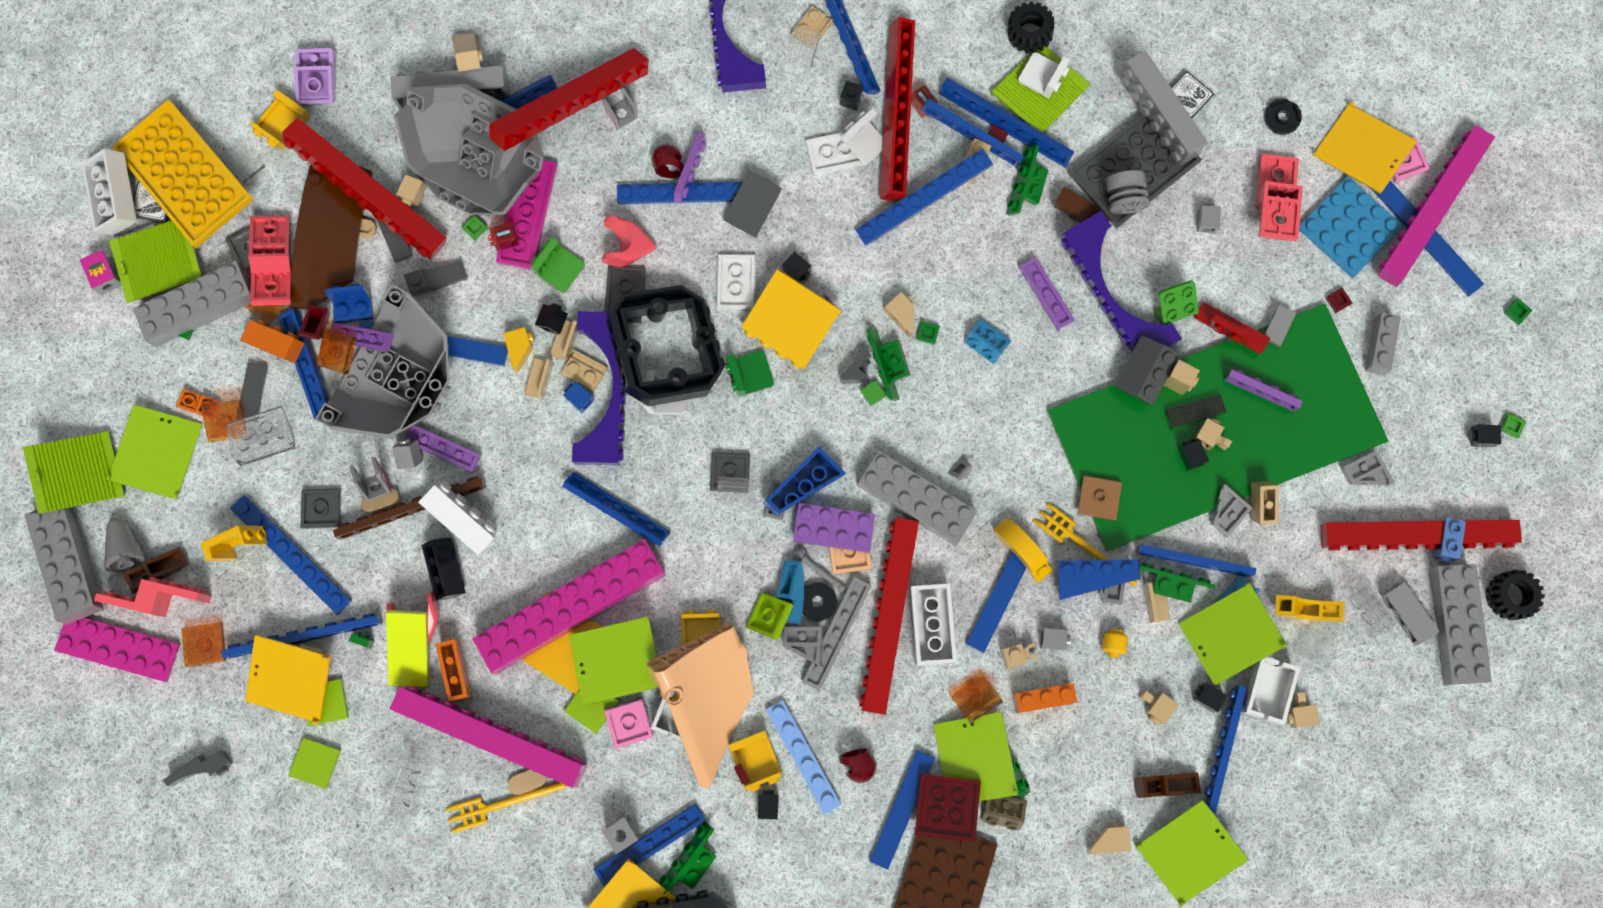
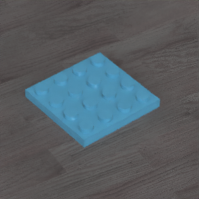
[1299,176,1403,279]

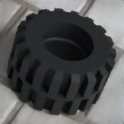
[1008,2,1055,54]
[1486,570,1545,620]

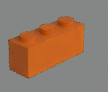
[240,319,305,364]
[436,639,472,703]
[1013,683,1078,714]

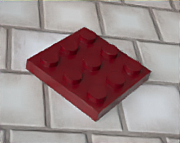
[915,774,981,842]

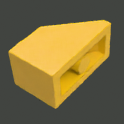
[503,327,535,373]

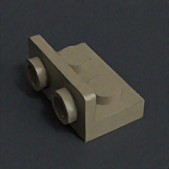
[981,796,1027,830]

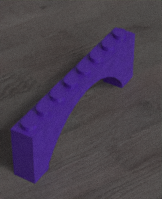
[709,0,766,93]
[1060,210,1182,354]
[572,311,628,465]

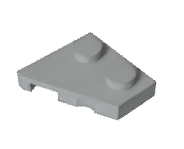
[1341,450,1395,485]
[783,627,824,666]

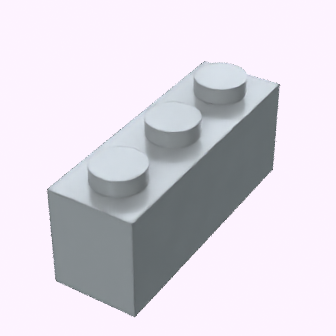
[1365,312,1401,375]
[1380,582,1440,645]

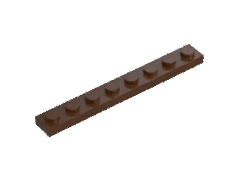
[333,477,487,540]

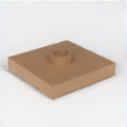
[1077,476,1122,521]

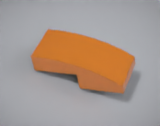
[176,389,221,420]

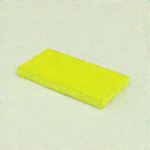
[386,610,429,687]

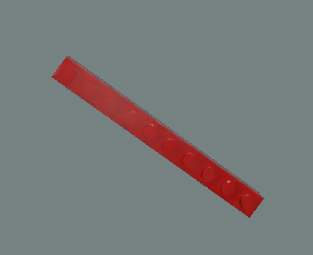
[879,17,915,202]
[489,48,649,151]
[282,117,447,260]
[859,517,919,715]
[1320,520,1522,551]

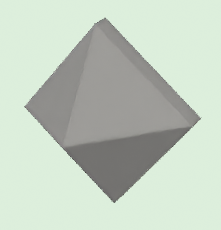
[948,459,973,480]

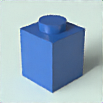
[563,382,595,413]

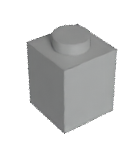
[1197,203,1221,233]
[392,438,423,469]
[1040,628,1070,651]

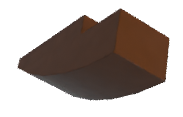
[1053,186,1109,223]
[123,547,188,594]
[1134,773,1201,798]

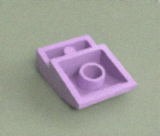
[294,48,336,105]

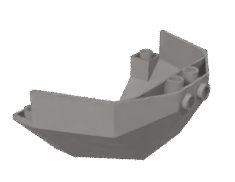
[394,84,544,215]
[315,284,451,439]

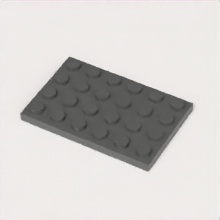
[1068,114,1202,229]

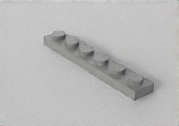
[802,577,872,691]

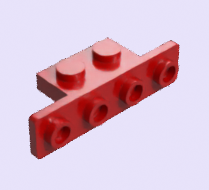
[1194,302,1270,354]

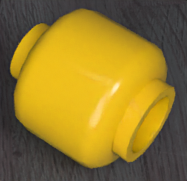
[1101,629,1129,658]

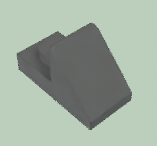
[840,350,871,384]

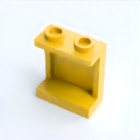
[249,89,310,150]
[200,525,268,561]
[681,610,721,645]
[728,731,783,792]

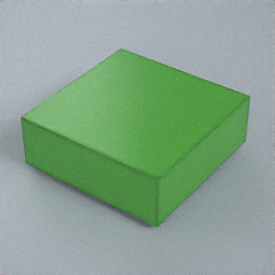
[461,215,488,241]
[860,380,886,407]
[1501,413,1526,439]

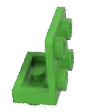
[531,237,585,293]
[1154,280,1199,325]

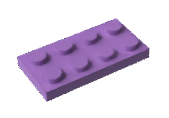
[793,503,875,553]

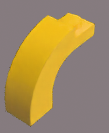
[993,518,1053,583]
[1275,595,1345,622]

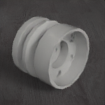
[1105,170,1150,214]

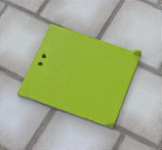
[991,46,1090,133]
[109,220,203,303]
[106,404,203,499]
[23,431,124,514]
[1178,583,1288,686]
[569,616,658,705]
[933,712,1019,801]
[1135,799,1249,907]

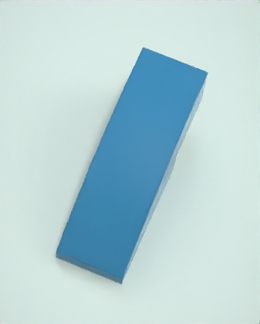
[776,560,804,624]

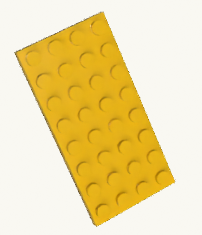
[112,99,254,249]

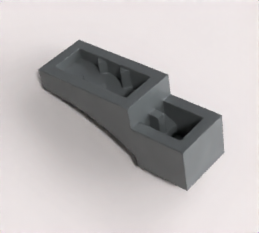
[404,260,468,296]
[163,751,233,786]

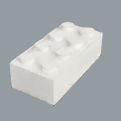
[81,149,137,236]
[418,479,497,555]
[909,583,957,666]

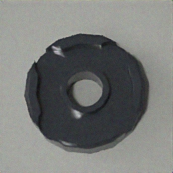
[1264,99,1302,135]
[802,582,837,622]

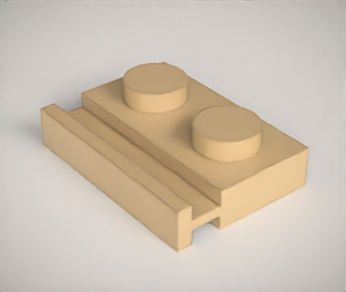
[791,6,833,50]
[561,350,608,392]

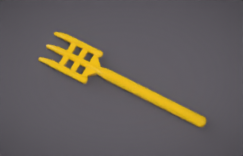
[1032,502,1137,586]
[445,782,567,833]

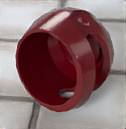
[651,143,684,178]
[839,748,877,783]

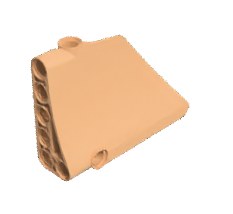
[647,623,754,788]

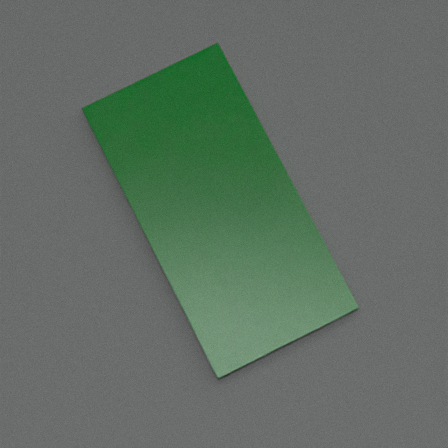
[1047,303,1389,552]

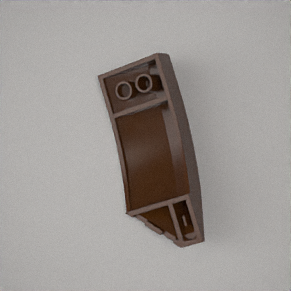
[289,164,373,310]

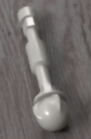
[793,549,846,593]

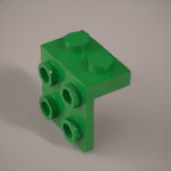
[725,351,774,397]

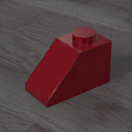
[299,304,329,340]

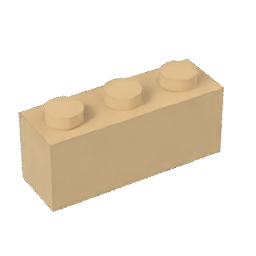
[452,33,483,72]

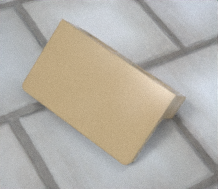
[550,320,578,361]
[524,358,553,400]
[1143,582,1171,623]

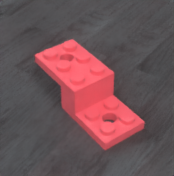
[1255,154,1303,242]
[248,216,292,306]
[94,577,212,617]

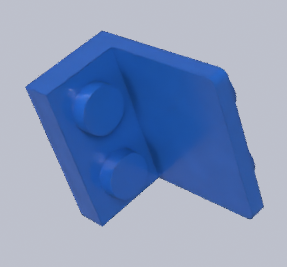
[325,284,374,323]

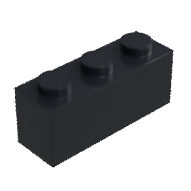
[421,537,466,601]

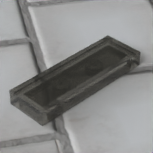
[1165,394,1226,429]

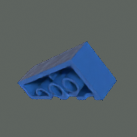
[763,447,846,516]
[1058,559,1140,600]

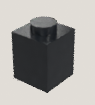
[840,81,864,111]
[782,251,812,282]
[535,303,568,334]
[1468,424,1501,447]
[1178,439,1209,471]
[1193,683,1228,713]
[758,790,779,820]

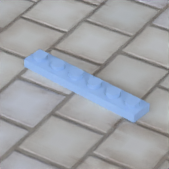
[766,700,841,814]

